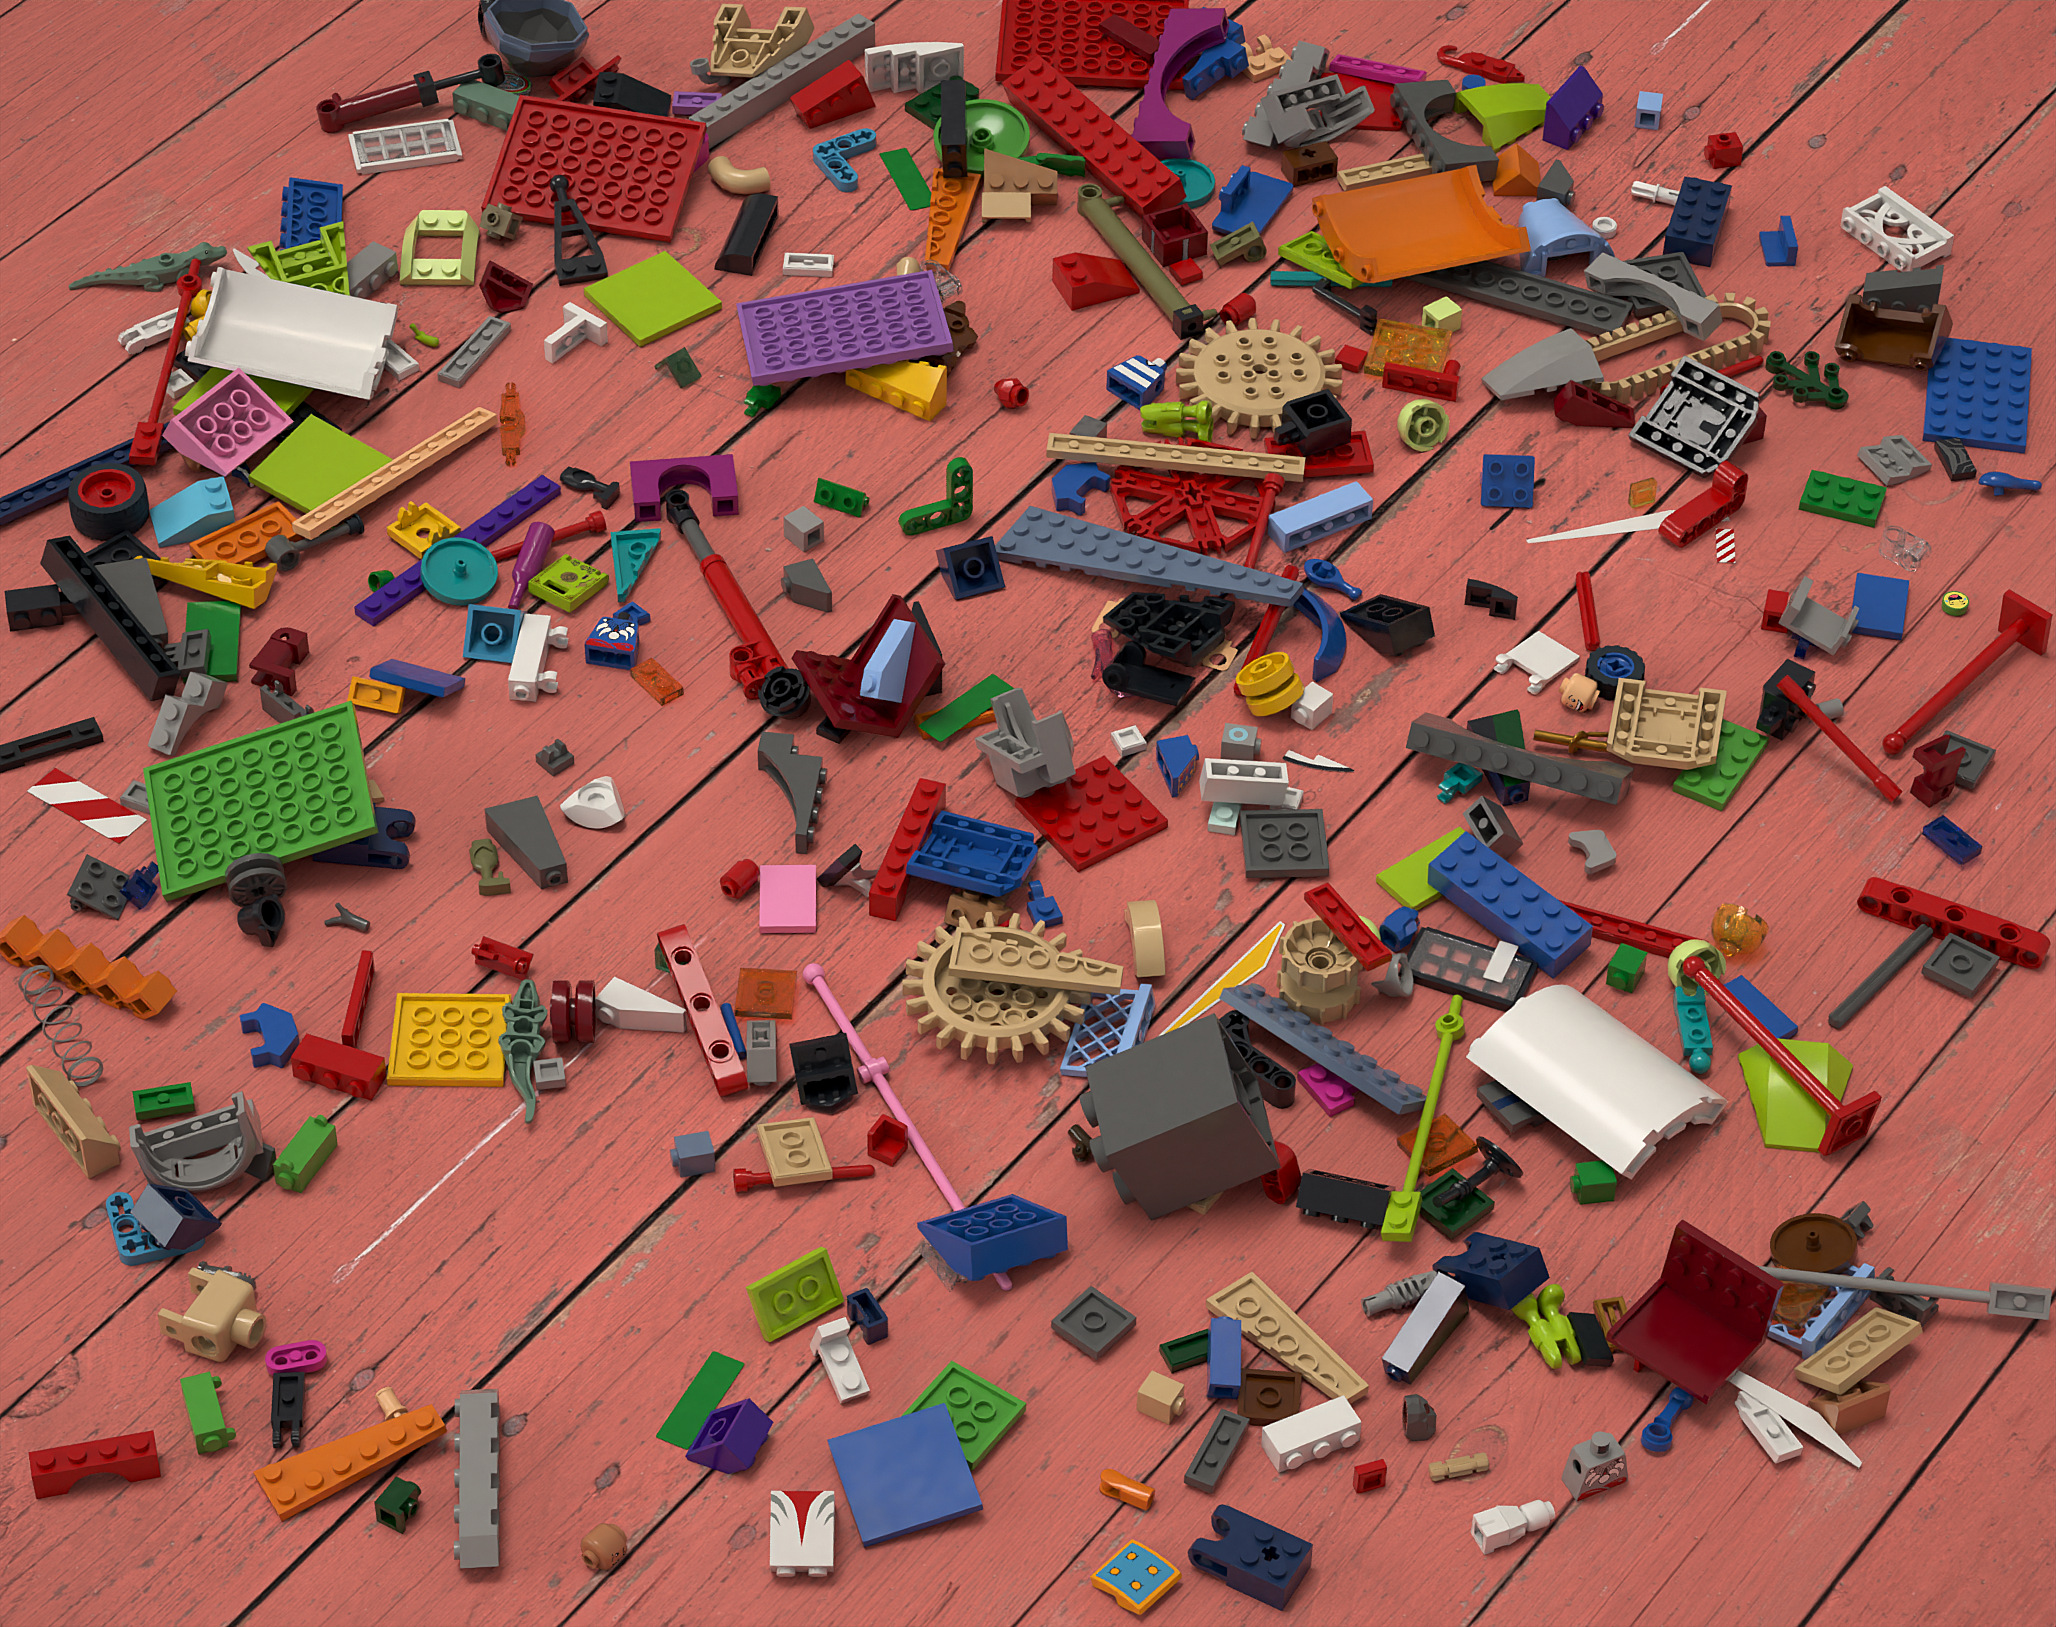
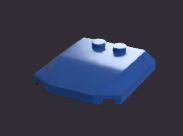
[906,810,1038,897]

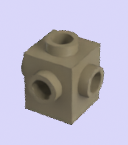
[479,202,523,240]

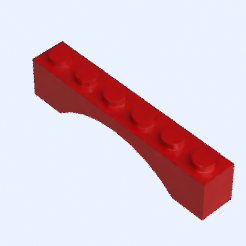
[869,778,946,921]

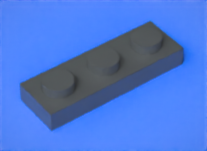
[1184,1408,1250,1494]

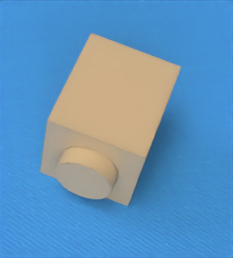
[1137,1371,1186,1425]

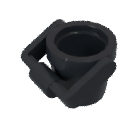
[237,894,285,947]

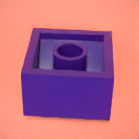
[685,1398,774,1474]

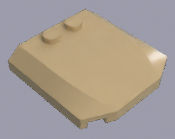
[1607,678,1727,770]

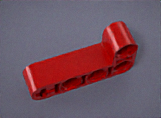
[1658,461,1748,548]
[1259,1140,1302,1204]

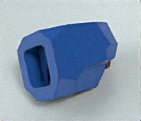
[1379,906,1420,952]

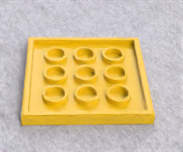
[387,993,512,1087]

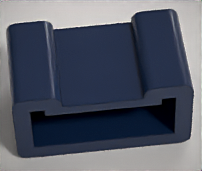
[847,1288,888,1345]

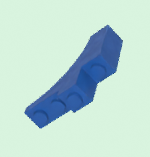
[1182,7,1249,100]

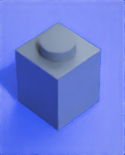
[670,1131,715,1178]

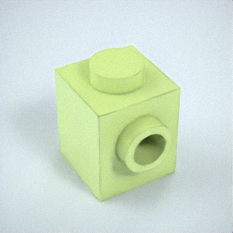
[1422,296,1462,340]

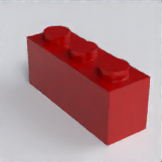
[291,1033,387,1101]

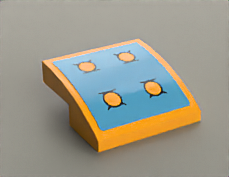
[1090,1539,1182,1615]

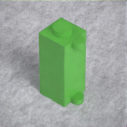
[273,1115,338,1193]
[180,1372,236,1454]

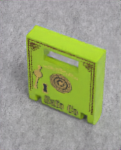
[528,554,609,613]

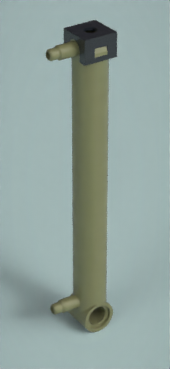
[1077,183,1218,340]

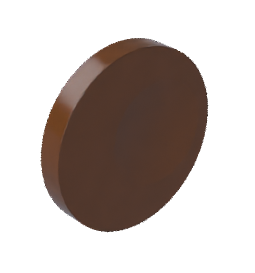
[1770,1213,1858,1275]

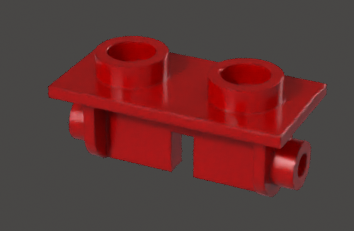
[471,936,534,980]

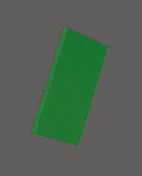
[182,601,242,683]

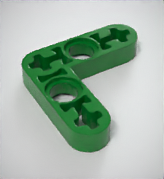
[898,457,973,535]

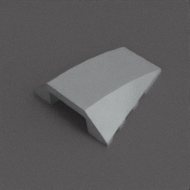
[1481,328,1604,400]

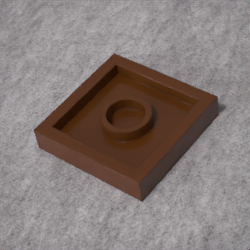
[1237,1368,1301,1426]

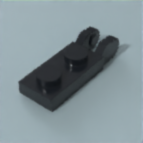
[271,1372,305,1448]

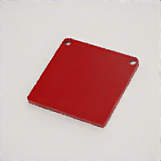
[1319,73,1402,131]

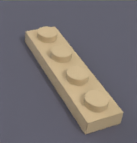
[1337,154,1433,191]

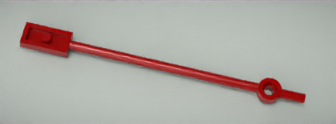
[129,259,203,465]

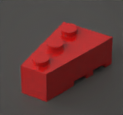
[790,60,876,129]

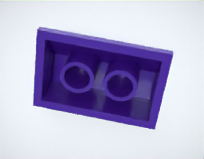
[1542,65,1604,150]

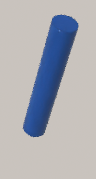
[720,1003,747,1059]

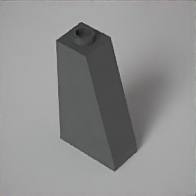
[95,558,168,649]
[484,795,568,889]

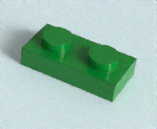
[132,1082,195,1120]

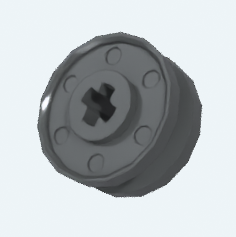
[225,853,288,908]

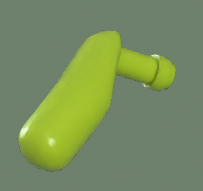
[409,323,439,347]

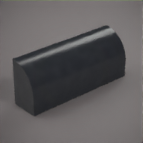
[714,194,779,276]

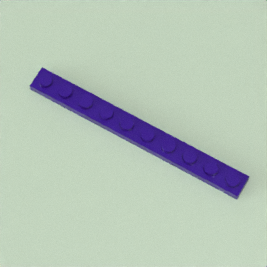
[354,475,561,627]

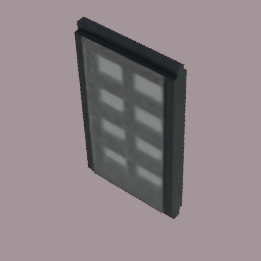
[1398,927,1538,1012]

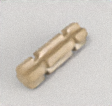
[1428,1452,1489,1481]

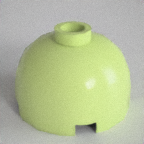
[1397,399,1450,452]
[1668,940,1726,996]

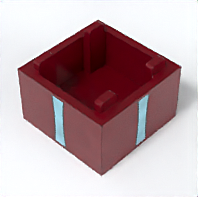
[1142,203,1208,267]

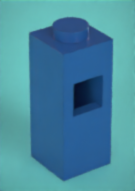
[1207,1316,1241,1399]

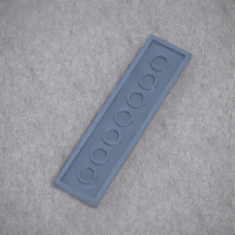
[1219,983,1426,1115]

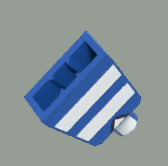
[1106,355,1167,410]

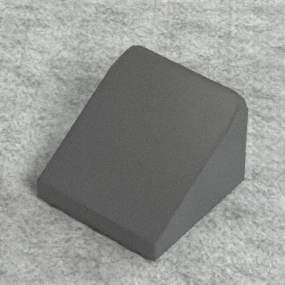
[244,1143,277,1181]

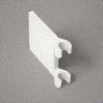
[1494,631,1580,695]

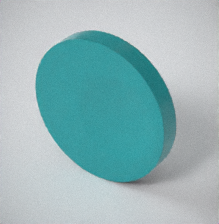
[1160,158,1215,209]
[420,538,498,606]

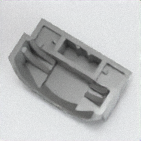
[974,688,1076,798]

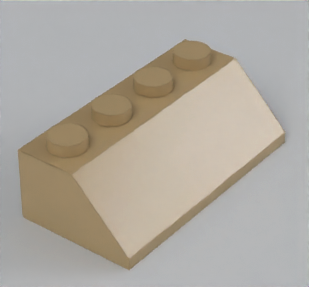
[26,1065,121,1179]

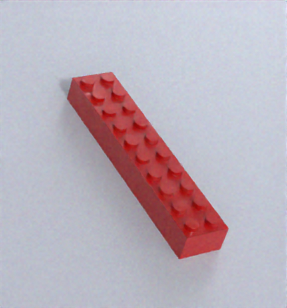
[1002,55,1187,219]

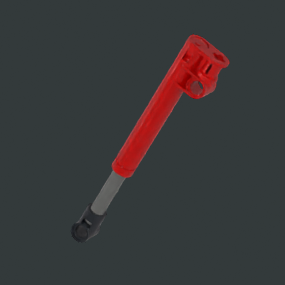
[666,489,789,700]

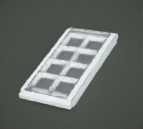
[348,119,463,175]

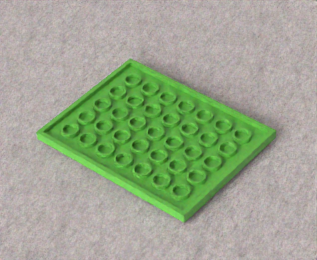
[143,701,379,902]

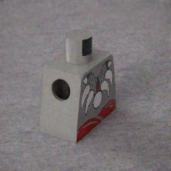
[1561,1431,1628,1501]

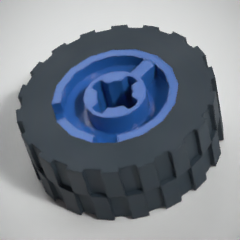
[1585,645,1645,701]

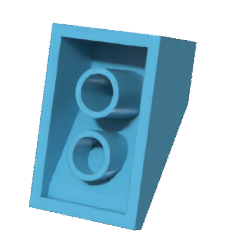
[149,476,235,548]

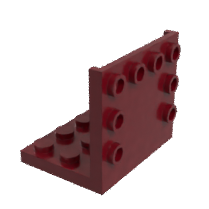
[792,594,946,738]
[1605,1219,1784,1405]

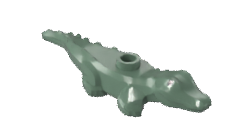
[69,242,227,292]
[498,979,547,1124]

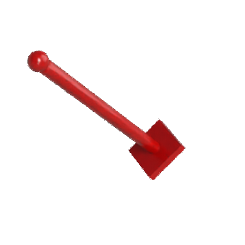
[1882,589,2053,755]
[1682,956,1882,1156]

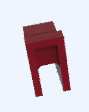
[249,627,309,697]
[1910,734,1966,808]

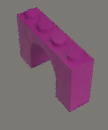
[630,454,739,522]

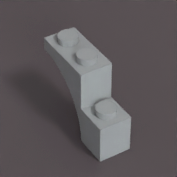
[148,672,228,756]

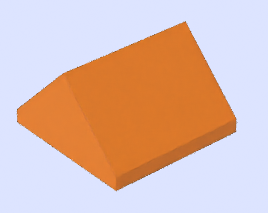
[1492,143,1541,196]

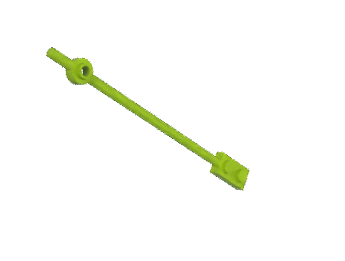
[1381,995,1465,1242]

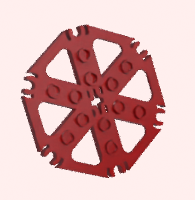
[1110,437,1275,556]

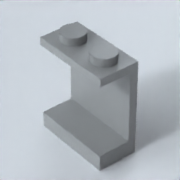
[1779,576,1859,656]

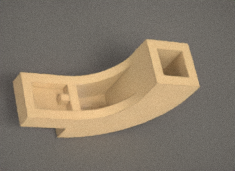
[1124,900,1165,977]

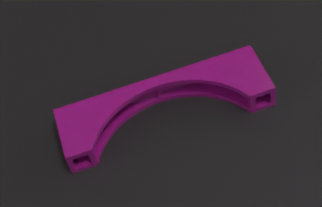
[1131,8,1230,159]

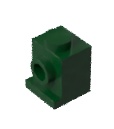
[374,1476,422,1534]

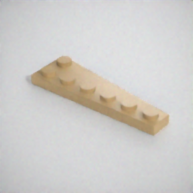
[1206,1272,1369,1404]

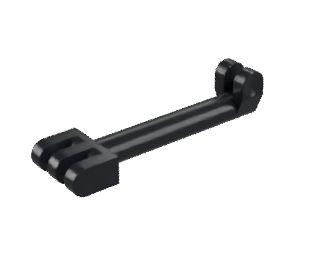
[1312,277,1377,335]

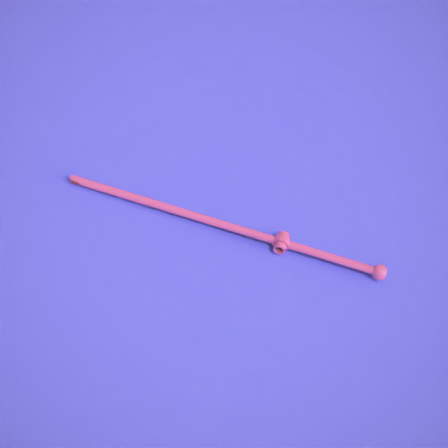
[803,963,1012,1291]

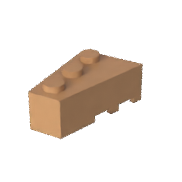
[984,148,1057,205]

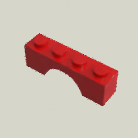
[28,1430,161,1499]

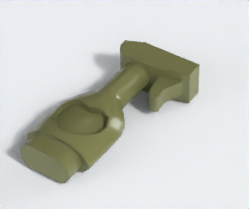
[469,839,511,896]

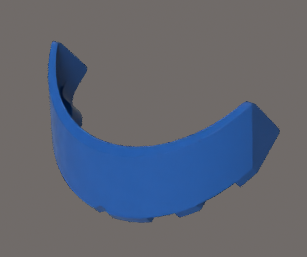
[1218,571,1346,682]

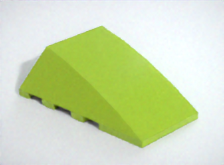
[1453,83,1551,153]
[247,221,350,296]
[1738,1038,1853,1153]

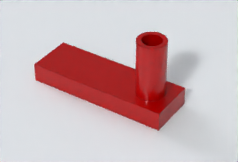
[1382,360,1461,402]

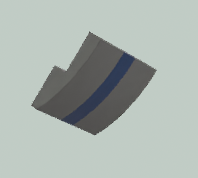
[1476,1080,1549,1133]

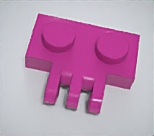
[1297,1063,1359,1117]

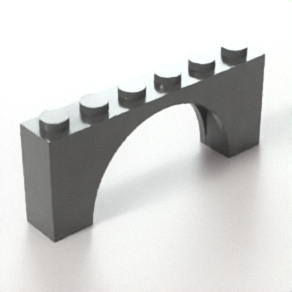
[1390,79,1499,181]

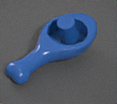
[1978,471,2042,496]
[1304,559,1362,600]

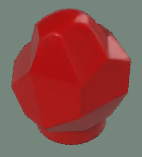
[994,378,1029,409]

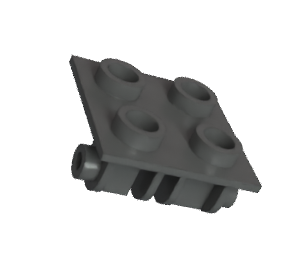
[67,854,137,920]

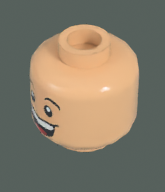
[1558,673,1600,713]

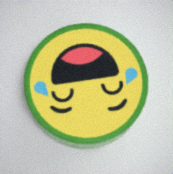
[1941,591,1969,616]

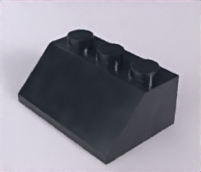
[1296,1169,1396,1229]

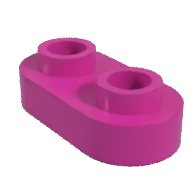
[265,1340,327,1376]

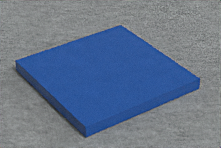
[827,1403,983,1547]

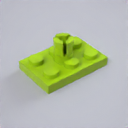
[746,1247,844,1342]

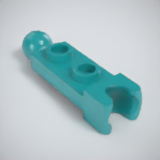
[1673,986,1713,1074]

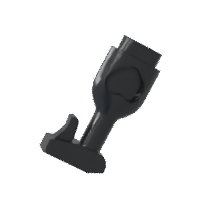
[560,466,620,510]

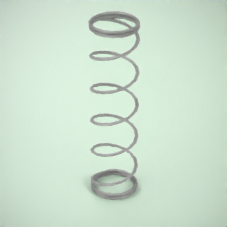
[18,965,104,1087]

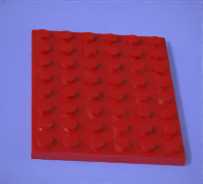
[995,0,1189,90]
[481,95,707,242]

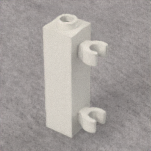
[508,614,569,702]

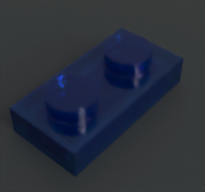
[1922,815,1982,866]

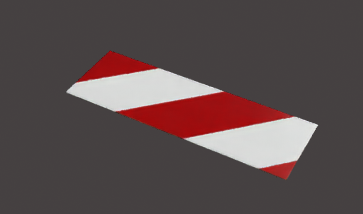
[27,768,147,844]

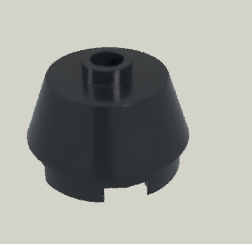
[758,666,811,720]

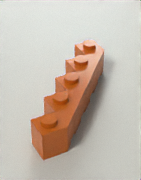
[0,914,177,1020]

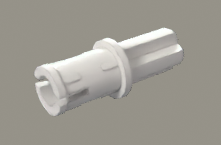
[1631,181,1680,206]

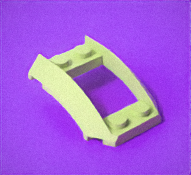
[399,210,480,285]

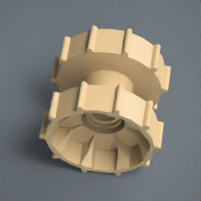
[1276,915,1363,1026]

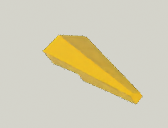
[134,556,277,609]

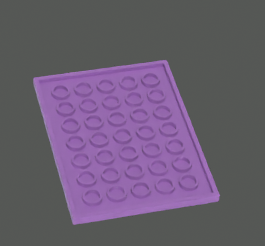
[736,270,954,386]

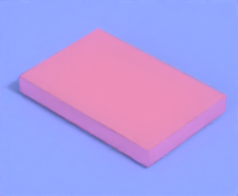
[759,865,816,933]

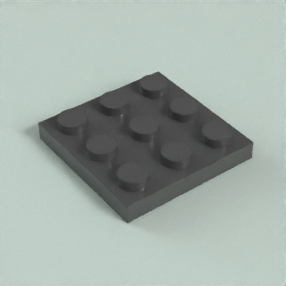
[1623,252,1707,317]
[1240,809,1329,878]

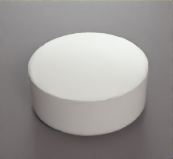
[1592,217,1617,239]

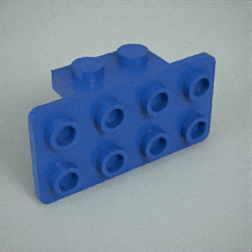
[1212,165,1293,235]

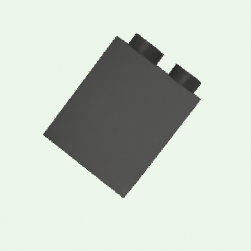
[1079,1013,1281,1220]

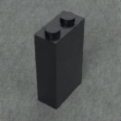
[941,80,968,178]

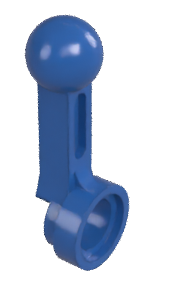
[1641,1387,1694,1452]

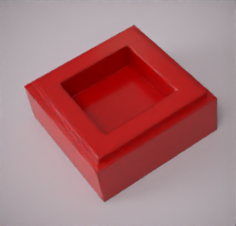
[1169,258,1203,286]
[1335,344,1368,373]
[1353,1459,1387,1494]

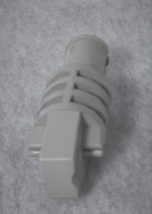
[1361,1270,1437,1317]

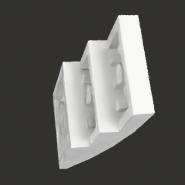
[865,42,964,94]

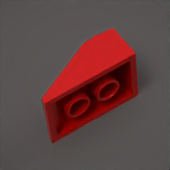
[1052,252,1140,311]

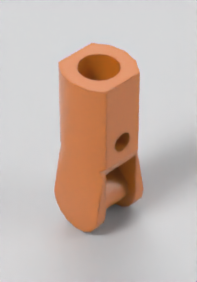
[1099,1469,1155,1510]

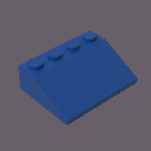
[917,1194,1068,1281]

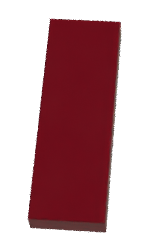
[1099,14,1159,61]

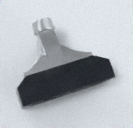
[817,844,879,897]

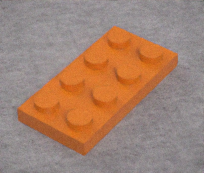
[189,501,306,565]

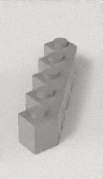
[1242,41,1330,150]
[454,1389,500,1568]

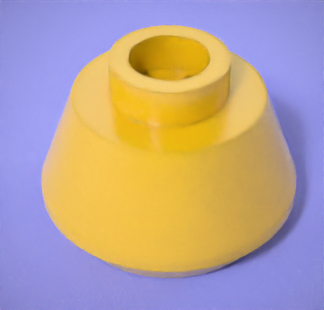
[190,289,212,319]

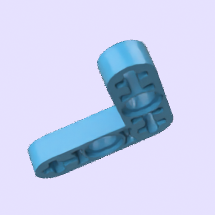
[813,128,876,192]
[106,1192,205,1266]

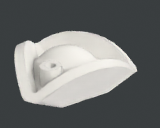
[560,776,624,828]

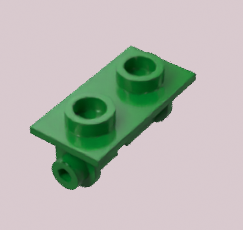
[814,478,870,517]

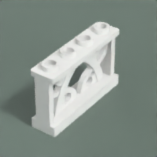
[1840,186,1954,272]

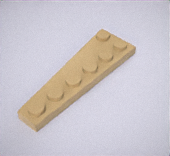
[949,927,1123,995]

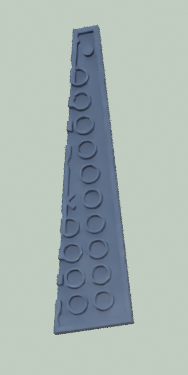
[995,506,1304,607]

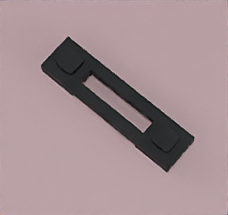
[0,717,104,773]

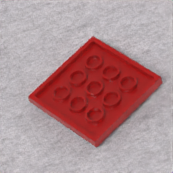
[1015,755,1168,872]

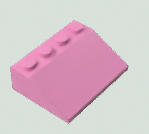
[162,368,294,477]

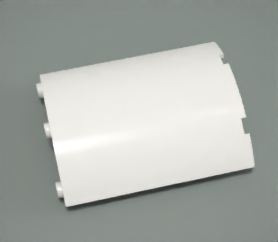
[185,267,399,400]
[1466,985,1729,1180]

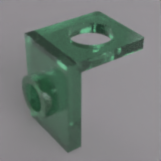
[654,347,702,388]

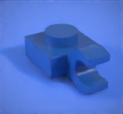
[1027,880,1063,928]

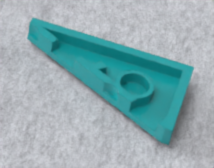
[610,528,661,602]

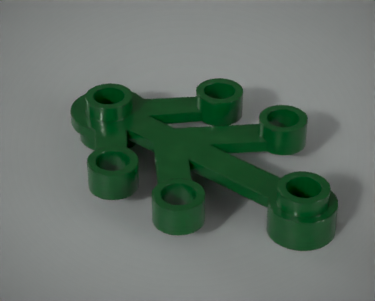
[1765,351,1849,409]

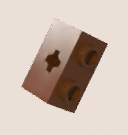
[1281,141,1338,187]

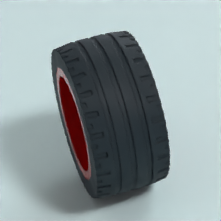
[68,463,149,541]

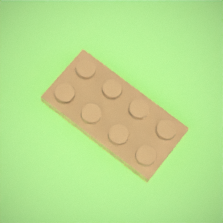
[1794,1307,1923,1395]

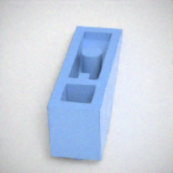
[860,619,916,703]

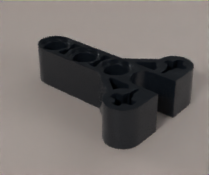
[1219,1010,1296,1109]

